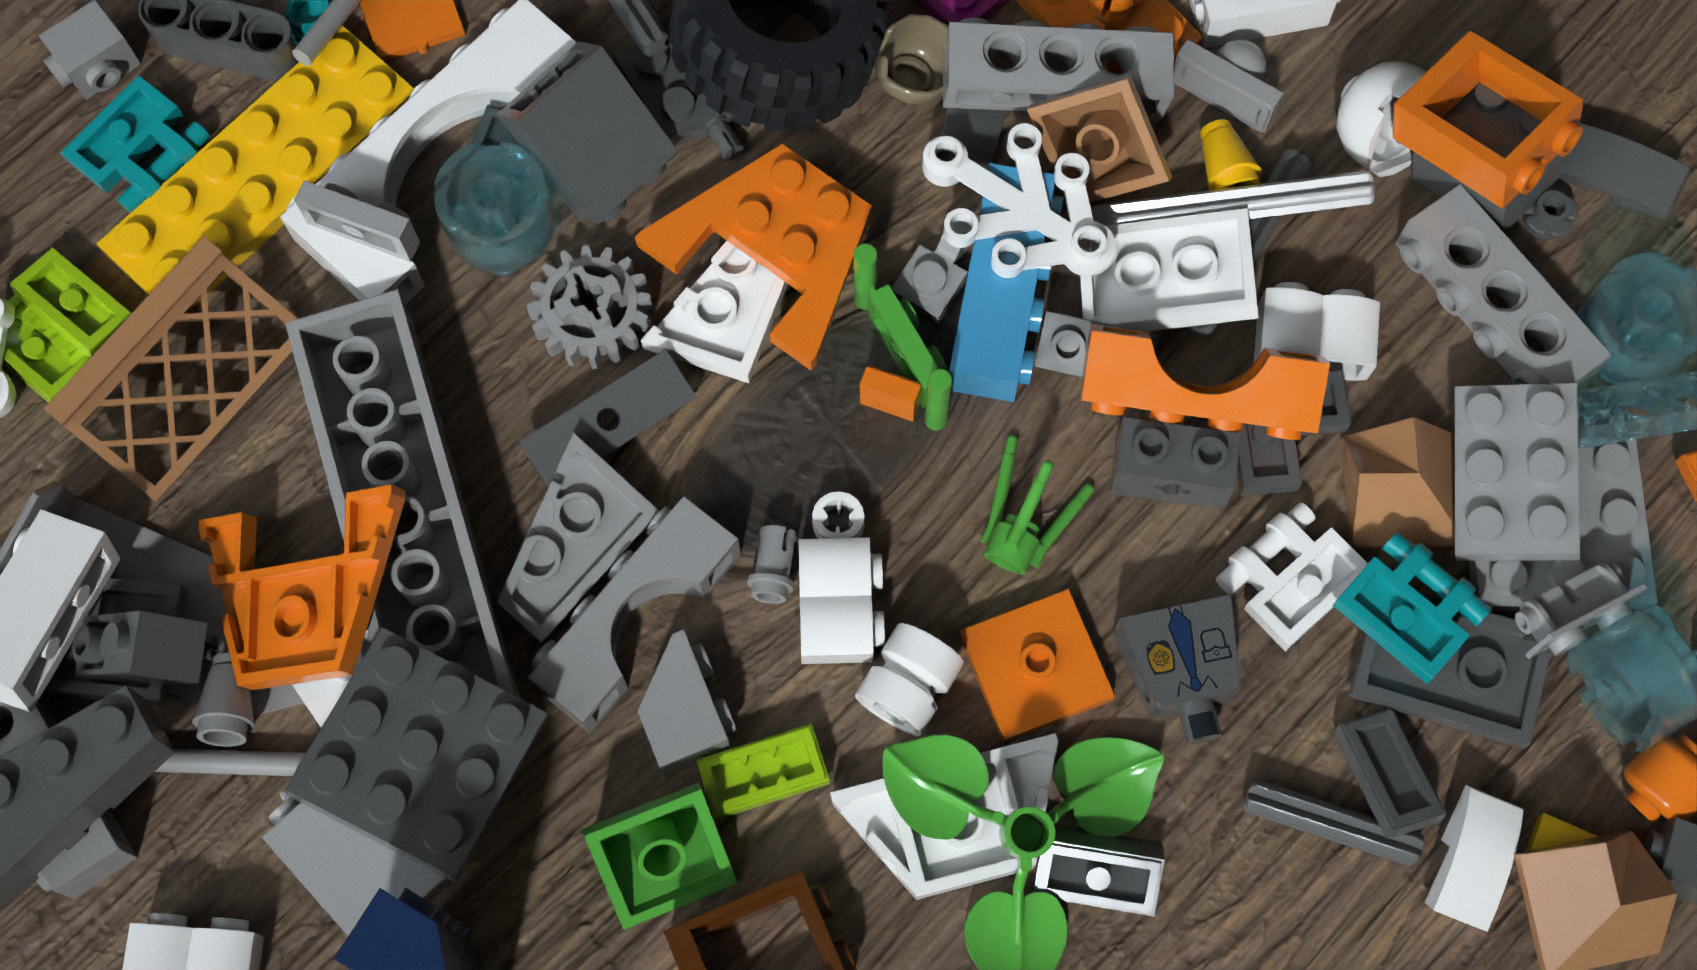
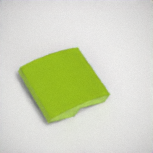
[2,247,132,403]

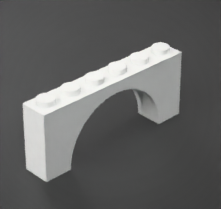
[280,0,577,304]

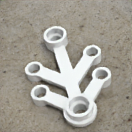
[922,123,1117,278]

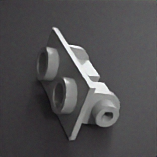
[1515,563,1647,659]

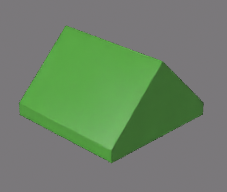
[582,783,738,930]

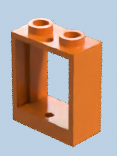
[1393,31,1584,209]

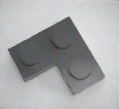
[1227,370,1351,496]

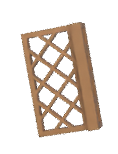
[43,236,298,503]

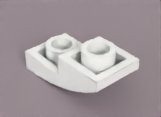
[1424,785,1524,932]

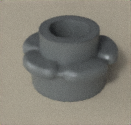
[1522,186,1578,240]

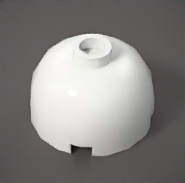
[1336,61,1427,177]

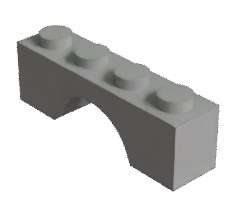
[528,496,741,734]

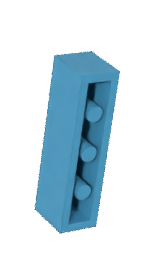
[949,163,1063,402]

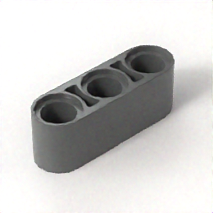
[138,0,299,81]

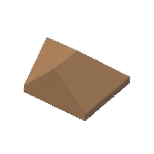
[1027,75,1172,203]
[1341,417,1455,550]
[1514,831,1678,970]

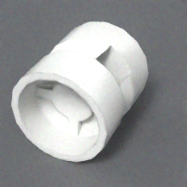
[855,623,964,736]

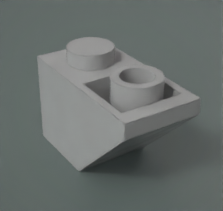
[638,629,736,778]

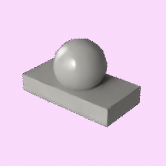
[1174,39,1284,133]

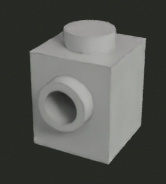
[39,0,141,100]

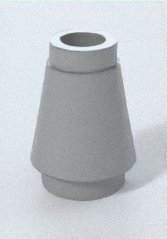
[192,653,254,747]

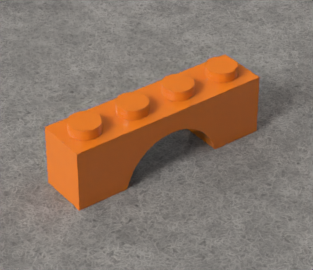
[1080,324,1330,440]

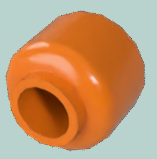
[1624,733,1697,824]

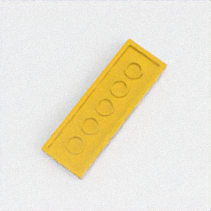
[96,25,414,323]

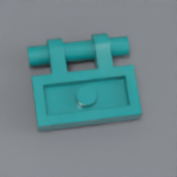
[60,75,211,213]
[1332,531,1492,684]

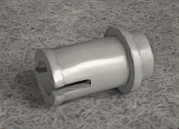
[747,525,797,604]

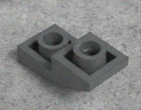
[1558,123,1691,221]

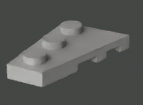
[496,432,659,643]

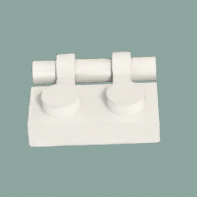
[1216,502,1368,652]

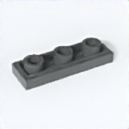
[518,349,697,488]

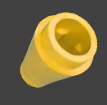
[1200,119,1262,190]

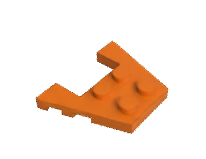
[635,144,872,371]
[198,484,405,690]

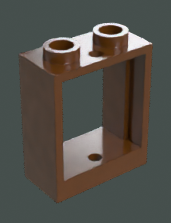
[663,871,857,970]

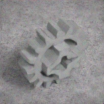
[527,245,653,369]

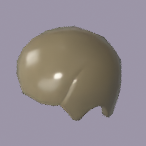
[875,14,948,104]

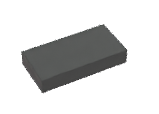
[1333,708,1447,839]

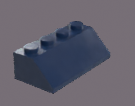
[334,887,485,970]

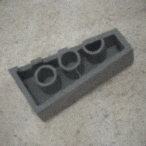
[0,685,175,908]

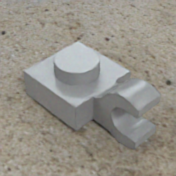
[891,222,971,325]

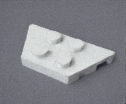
[830,733,1058,900]

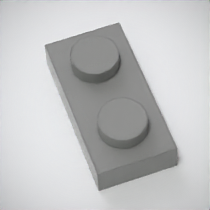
[294,180,420,262]

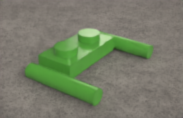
[854,244,952,431]

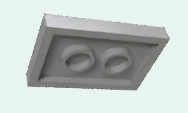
[1455,383,1580,561]

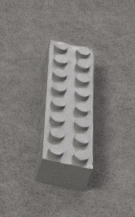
[285,289,521,699]

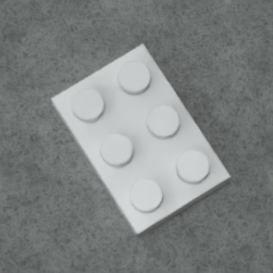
[1078,208,1259,331]

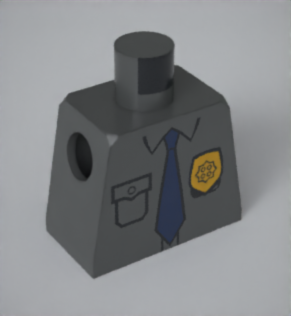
[1113,594,1240,745]

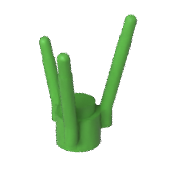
[980,435,1094,575]

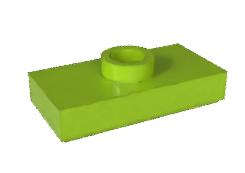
[696,723,830,820]

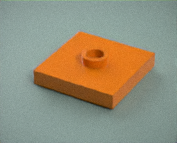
[958,589,1115,744]

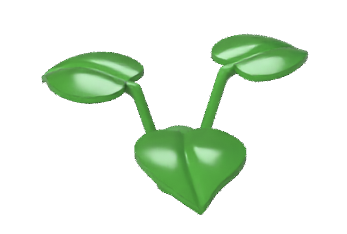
[882,735,1164,970]

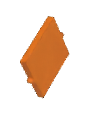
[360,0,466,62]

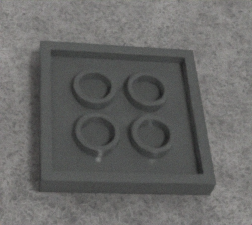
[284,627,547,882]

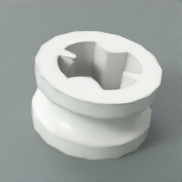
[812,491,865,539]

